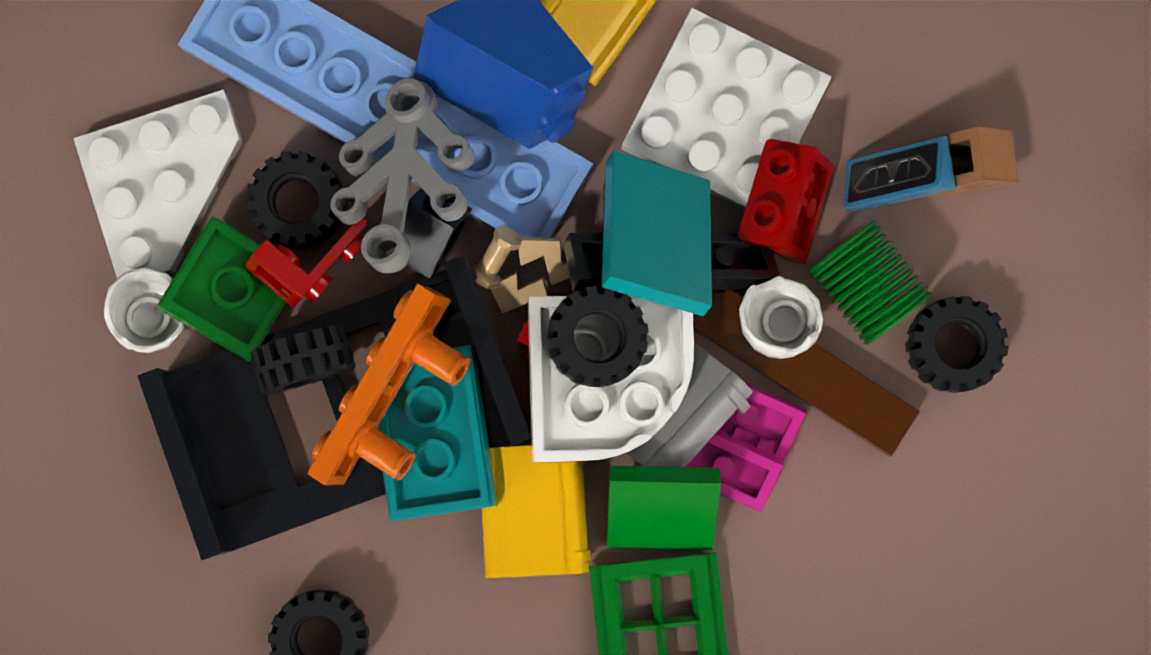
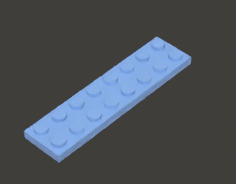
[177,0,593,238]

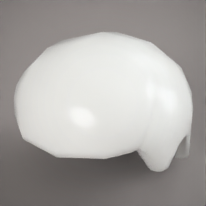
[104,267,185,353]
[739,276,823,359]

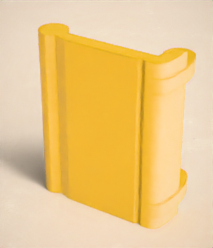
[539,0,657,88]
[482,445,591,578]

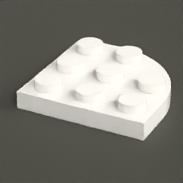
[528,295,694,462]

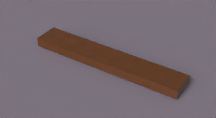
[693,290,920,456]

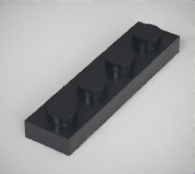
[563,233,780,291]

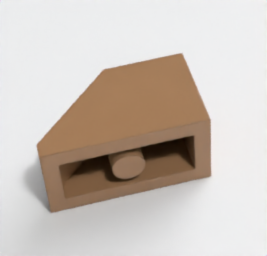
[888,126,1019,200]

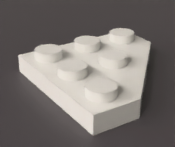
[73,90,243,279]

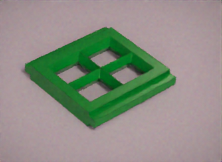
[589,552,728,655]

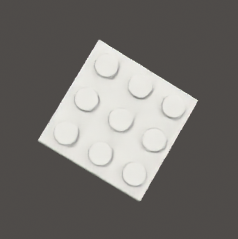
[621,8,832,211]

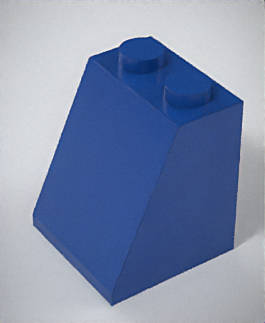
[413,0,594,149]

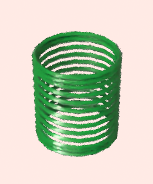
[808,221,932,345]

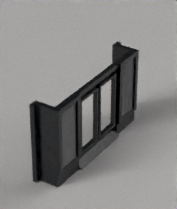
[137,255,531,560]

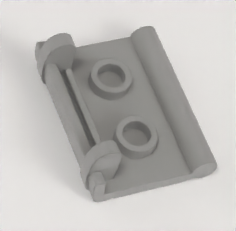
[626,342,753,467]

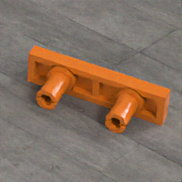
[307,284,471,485]

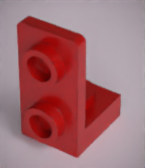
[245,217,370,309]

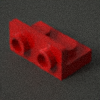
[738,139,835,265]

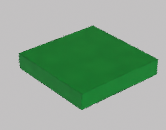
[156,215,305,362]
[607,466,721,550]

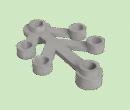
[330,78,475,273]

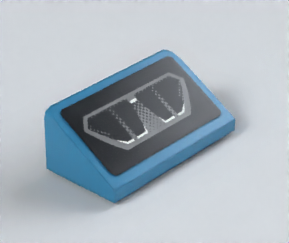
[843,136,956,212]

